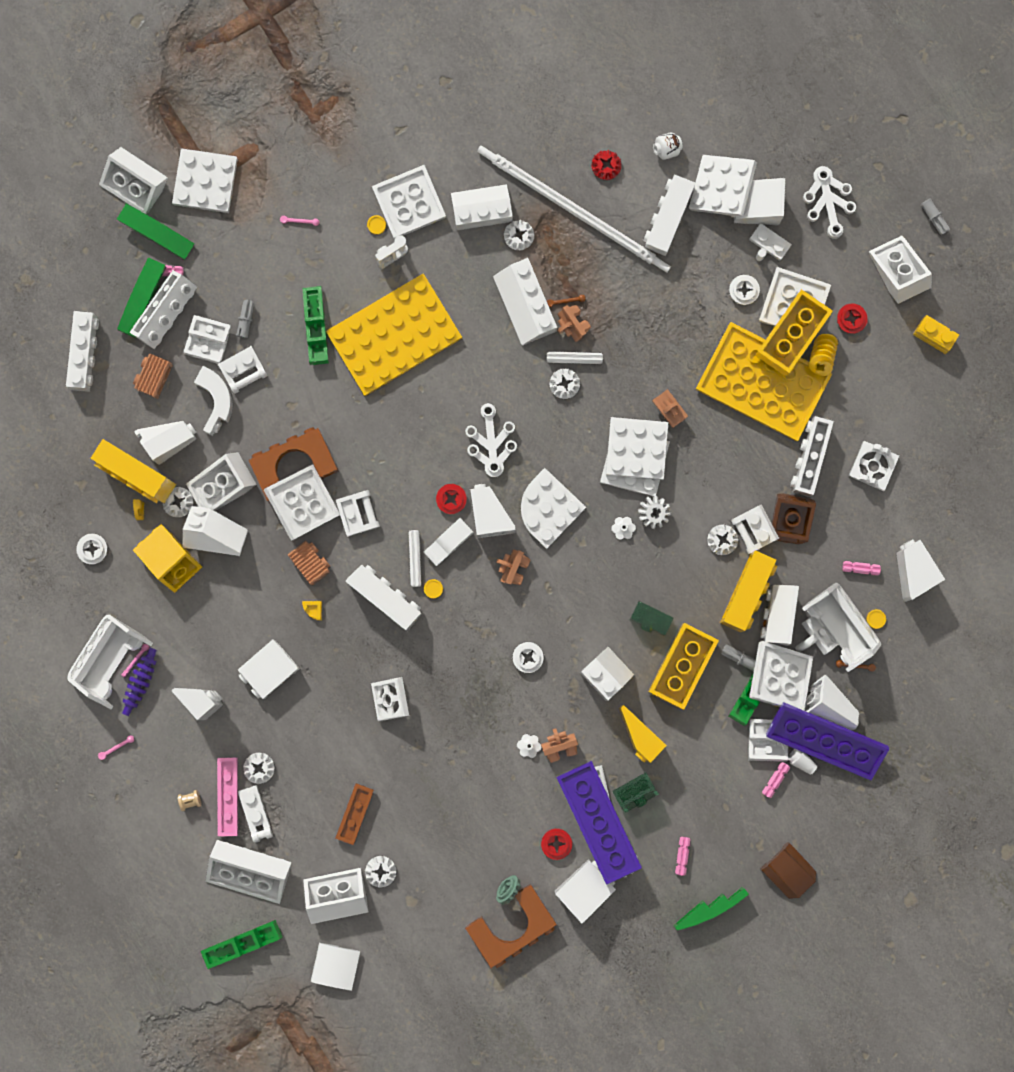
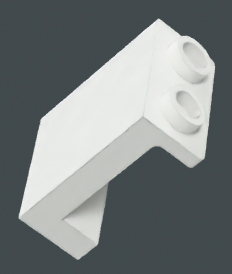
[238,639,300,699]

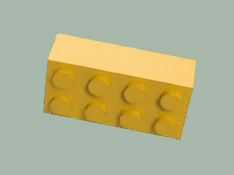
[755,289,833,377]
[90,439,176,504]
[720,550,777,632]
[648,623,719,710]

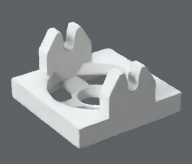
[849,441,899,491]
[371,677,409,721]

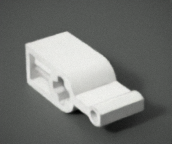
[424,518,473,566]

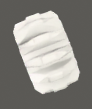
[638,496,671,529]

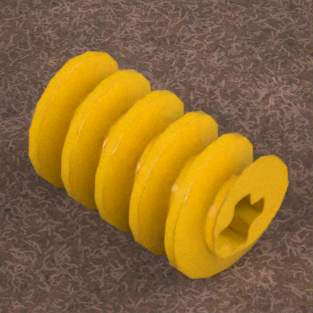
[809,334,838,376]

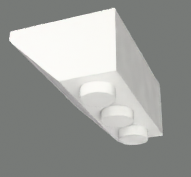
[99,147,168,214]
[451,185,513,230]
[760,585,799,647]
[171,688,223,720]
[304,868,368,924]

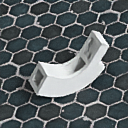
[194,366,233,436]

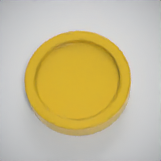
[367,215,386,235]
[424,579,443,599]
[866,609,886,629]

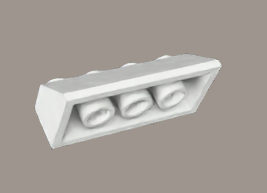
[493,258,557,346]
[346,565,422,632]
[206,840,291,904]

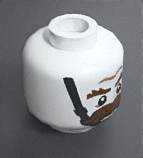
[653,132,683,160]

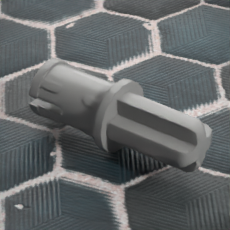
[920,198,950,235]
[236,300,254,338]
[721,645,756,672]

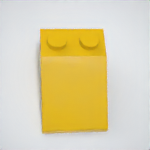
[619,705,667,763]

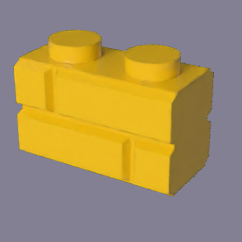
[913,315,959,354]

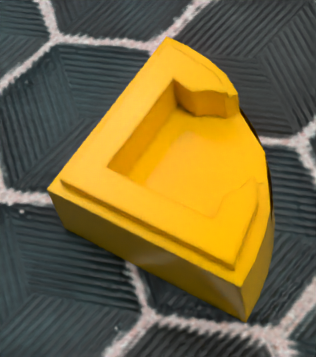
[133,499,144,520]
[302,601,322,621]

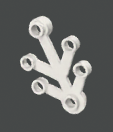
[803,166,856,239]
[465,403,517,477]

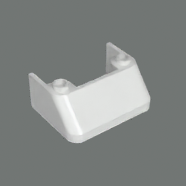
[802,583,881,672]
[68,615,153,709]

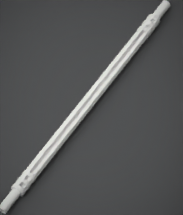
[477,146,671,273]

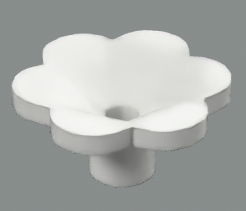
[611,517,636,540]
[517,734,541,758]

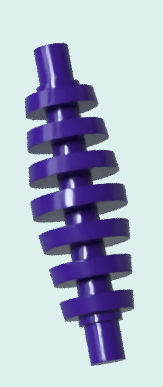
[122,647,157,716]

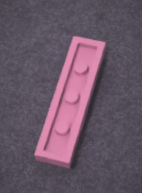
[217,758,238,836]

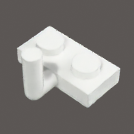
[749,223,792,261]
[795,617,839,655]

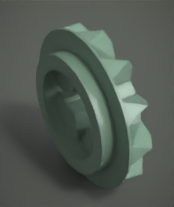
[496,875,521,905]

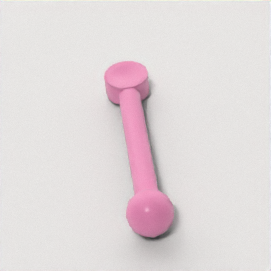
[280,216,319,226]
[121,644,149,678]
[98,735,134,760]

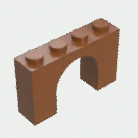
[249,427,339,503]
[465,883,557,968]

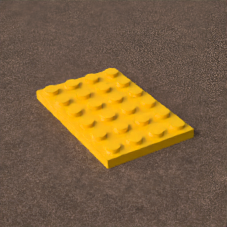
[326,273,463,396]
[695,322,832,442]

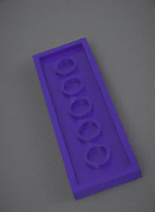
[766,702,889,780]
[556,761,642,885]

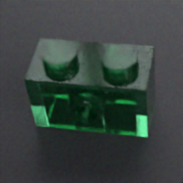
[629,601,674,636]
[612,772,659,813]

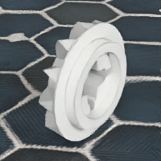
[504,220,534,250]
[729,275,760,305]
[550,369,580,399]
[163,487,193,517]
[707,524,738,555]
[77,534,108,564]
[513,642,544,673]
[243,753,275,784]
[365,856,396,888]

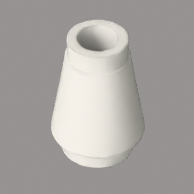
[788,749,817,775]

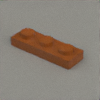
[335,783,374,845]

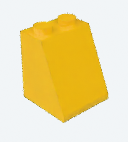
[133,524,202,593]

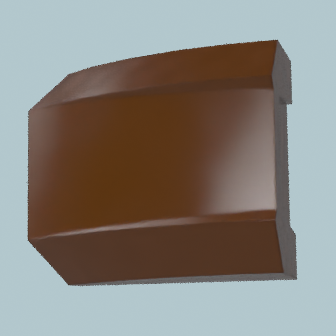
[772,493,816,545]
[760,842,816,899]

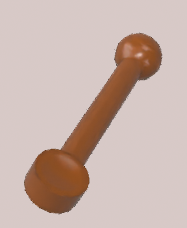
[547,295,586,307]
[836,660,876,672]

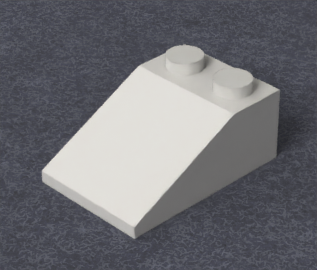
[869,236,932,304]
[186,452,257,511]
[183,506,248,556]

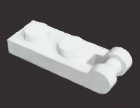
[238,785,273,843]

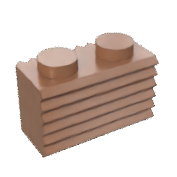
[133,353,173,399]
[288,541,330,586]

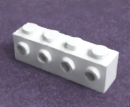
[643,174,695,256]
[129,270,197,349]
[66,311,99,392]
[790,416,834,497]

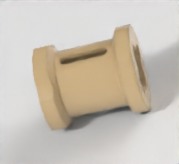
[178,790,201,811]

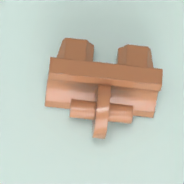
[557,305,591,342]
[652,389,688,428]
[496,549,530,585]
[541,728,578,763]

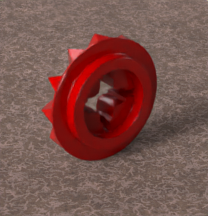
[591,150,622,180]
[837,303,867,334]
[436,484,467,514]
[541,828,572,860]

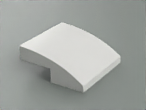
[184,315,231,364]
[748,719,788,762]
[311,943,360,991]

